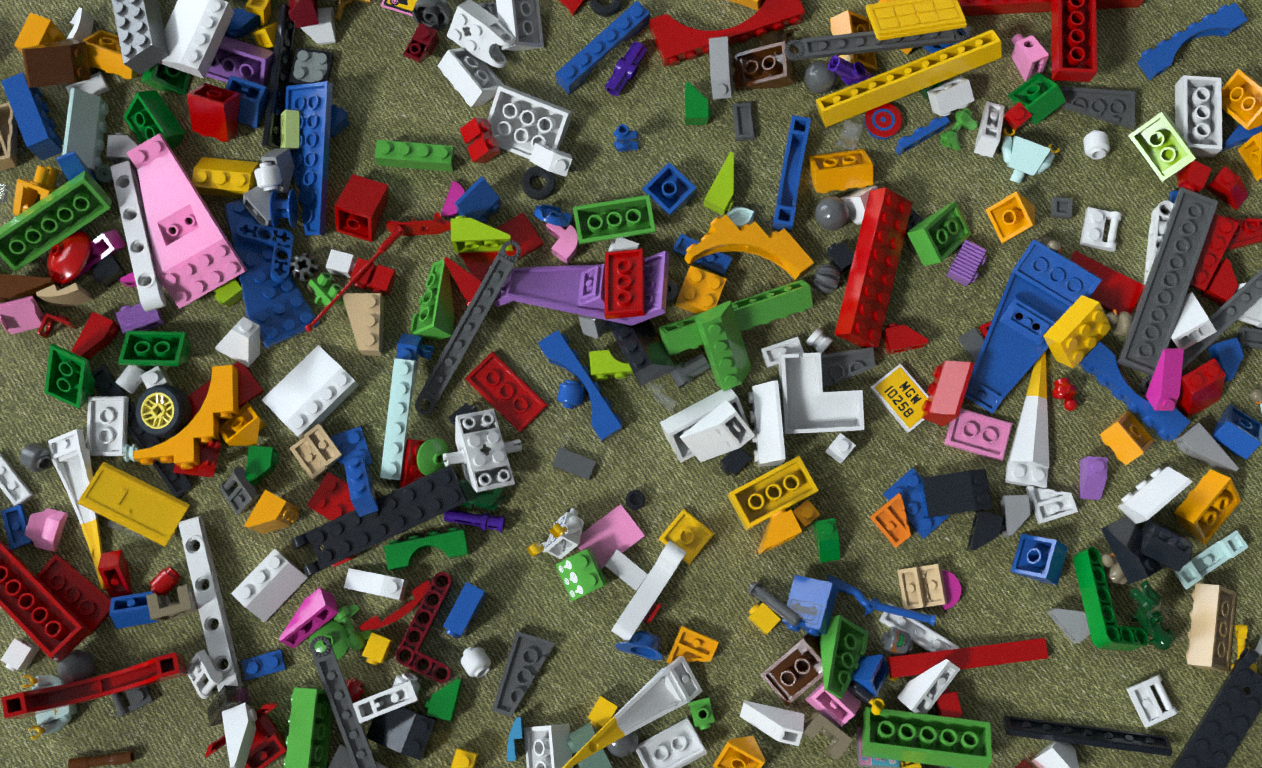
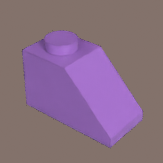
[1079,456,1107,500]

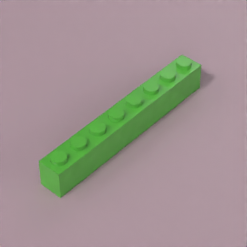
[659,279,813,355]

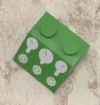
[555,548,608,601]

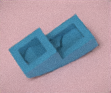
[507,717,524,761]

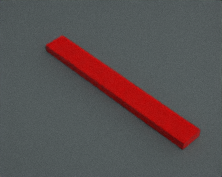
[887,638,1049,678]

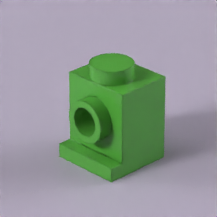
[689,697,715,730]

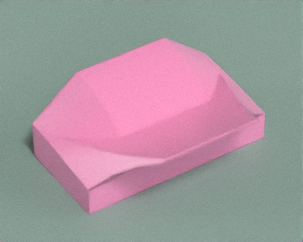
[25,508,69,552]

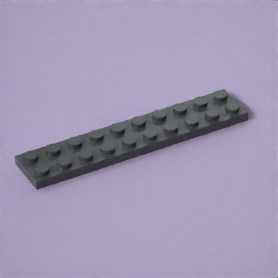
[1117,188,1218,377]

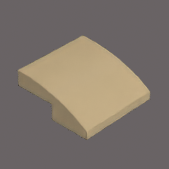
[36,283,93,307]
[290,424,342,480]
[897,564,948,610]

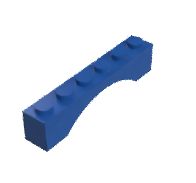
[556,1,650,95]
[1137,2,1248,81]
[771,115,811,233]
[538,330,623,443]
[1079,342,1190,442]

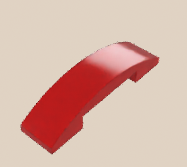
[359,580,430,630]

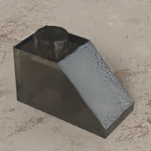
[207,685,251,726]

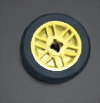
[135,385,192,438]

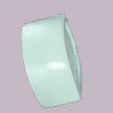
[726,206,754,230]

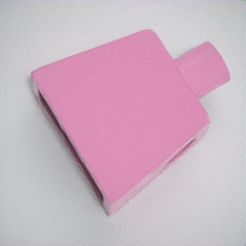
[1011,34,1049,82]

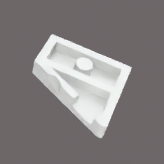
[1026,486,1078,524]

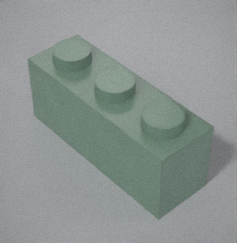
[567,723,613,768]

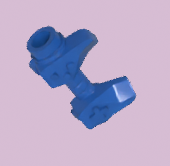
[613,124,639,152]

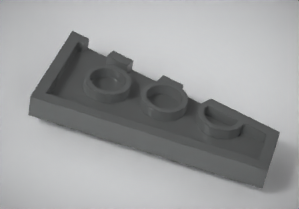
[1059,86,1135,129]
[492,631,555,717]

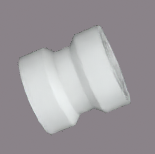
[806,328,833,354]

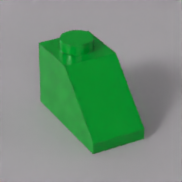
[684,82,712,125]
[245,445,279,486]
[812,518,840,563]
[425,679,463,721]

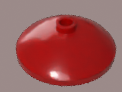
[47,230,91,285]

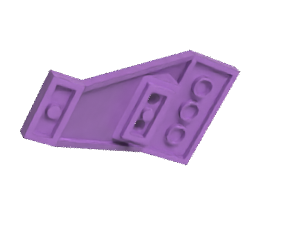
[493,250,670,325]

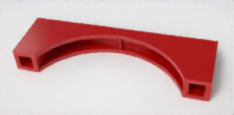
[649,0,805,67]
[1,652,188,719]

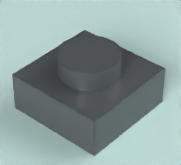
[1050,197,1073,219]

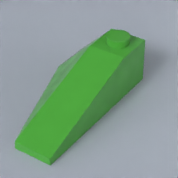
[410,259,455,340]
[820,615,869,699]

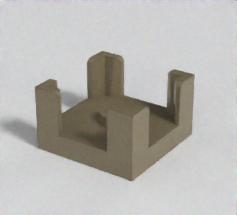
[146,585,199,621]
[803,712,853,760]

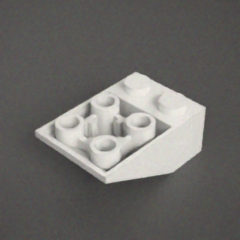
[680,399,755,462]

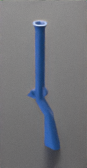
[827,574,936,626]

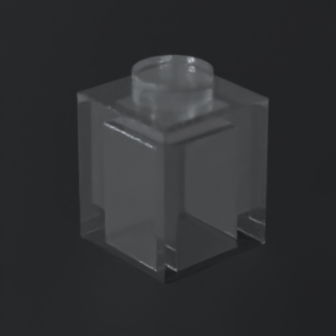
[837,120,863,150]

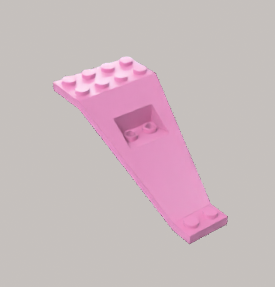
[126,133,247,309]

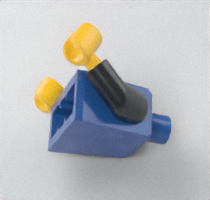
[847,655,899,715]

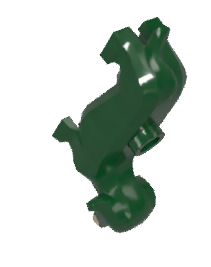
[456,473,507,511]
[1130,580,1175,651]

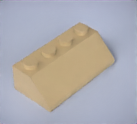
[1186,583,1236,673]

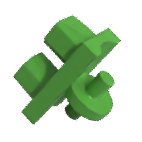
[308,273,344,307]

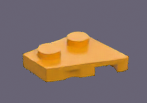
[666,625,719,663]

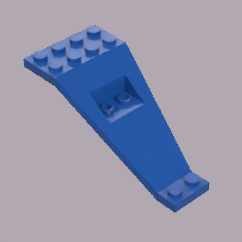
[965,238,1102,414]

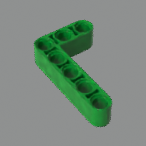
[1073,547,1149,651]

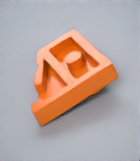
[870,492,912,548]

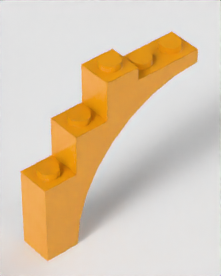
[684,214,814,280]
[133,365,239,469]

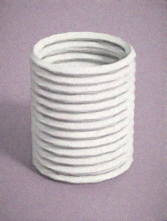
[115,365,145,394]

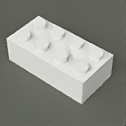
[1175,75,1222,157]

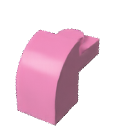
[546,223,578,265]

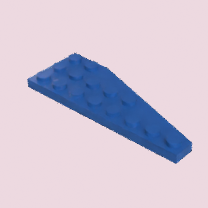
[285,81,333,236]
[225,198,319,348]

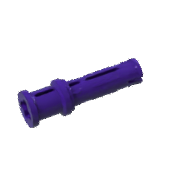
[444,510,506,533]

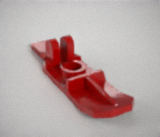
[386,213,451,236]

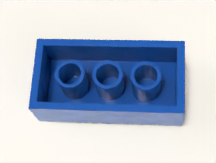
[1,72,63,161]

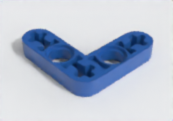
[235,222,294,283]

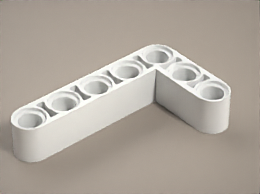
[611,541,687,642]

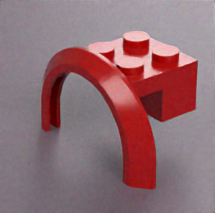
[205,703,287,768]

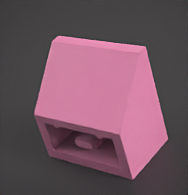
[805,681,861,727]

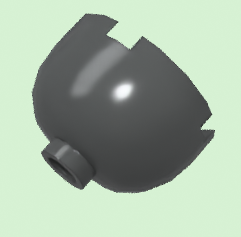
[412,0,451,31]

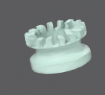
[123,444,139,462]

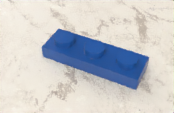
[895,116,950,155]
[672,234,732,277]

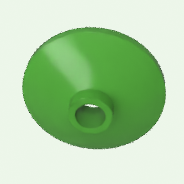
[417,438,450,476]
[309,621,349,660]

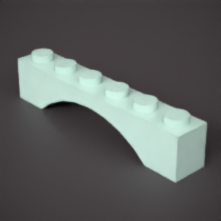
[380,358,418,480]

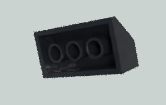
[606,319,676,387]

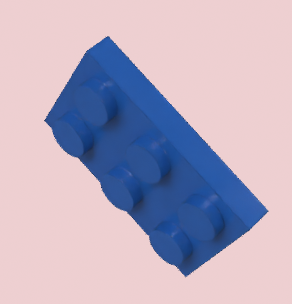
[882,468,950,539]

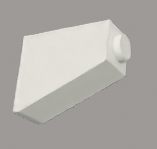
[1171,292,1217,350]
[215,317,260,367]

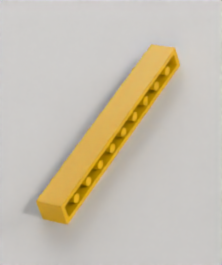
[816,29,1002,128]

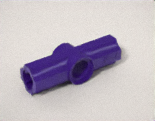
[605,42,647,97]
[828,55,876,85]

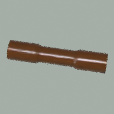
[68,750,134,768]

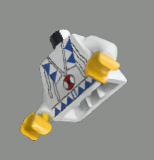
[527,508,584,559]

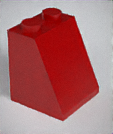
[187,83,241,142]
[335,174,389,242]
[1176,358,1226,419]

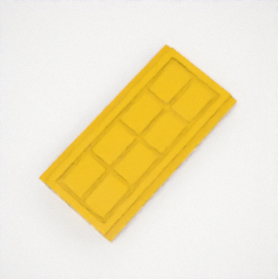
[866,0,967,41]
[78,462,191,547]

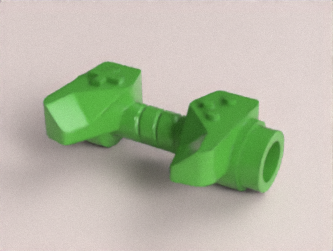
[940,108,977,151]
[333,604,371,652]

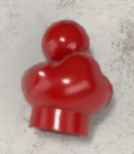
[1052,378,1078,411]

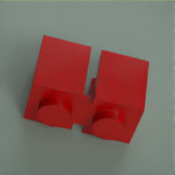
[460,117,500,163]
[350,258,397,296]

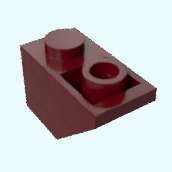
[403,23,439,63]

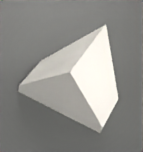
[301,7,336,45]
[840,185,878,225]
[1031,741,1079,768]

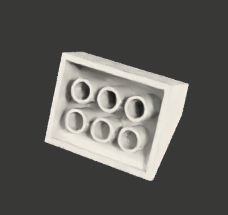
[159,0,234,79]
[487,85,573,159]
[262,345,359,439]

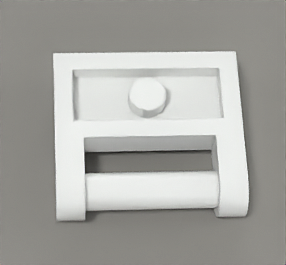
[1080,207,1122,251]
[187,650,223,699]
[1126,674,1178,727]

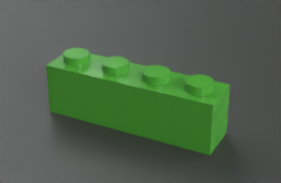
[375,140,455,172]

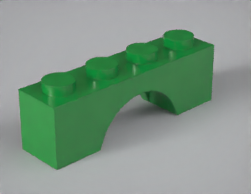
[384,527,470,571]

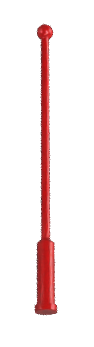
[305,225,405,332]

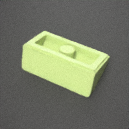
[280,110,299,150]

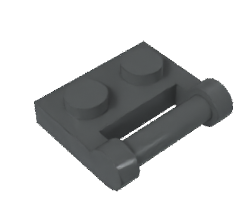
[220,466,259,515]
[111,664,155,718]

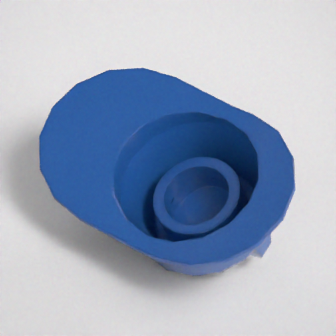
[615,631,663,660]

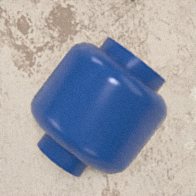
[557,380,584,409]

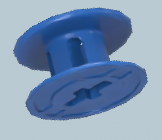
[270,189,298,228]

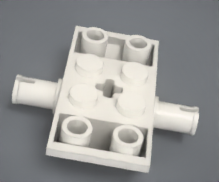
[443,409,522,493]

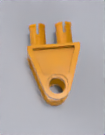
[13,165,60,216]

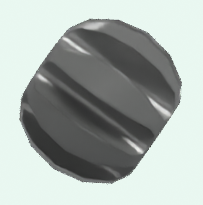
[290,253,319,281]
[813,264,840,293]

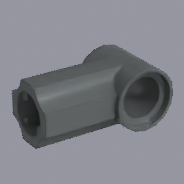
[669,353,711,388]

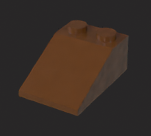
[22,38,91,88]
[733,41,796,90]
[0,274,65,304]
[760,633,823,706]

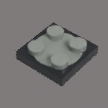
[289,47,334,85]

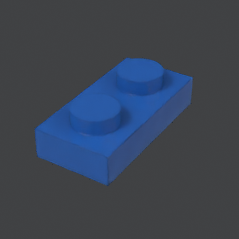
[1,504,33,550]
[241,649,287,681]

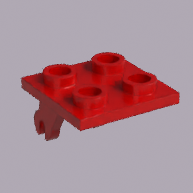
[173,438,222,478]

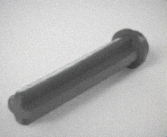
[748,582,801,626]

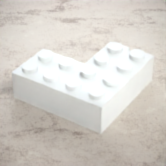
[778,352,864,434]

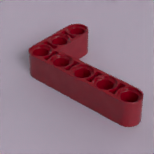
[396,572,454,683]

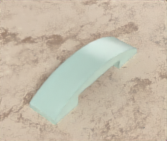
[1174,530,1248,589]

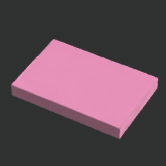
[944,408,1012,461]
[577,504,645,569]

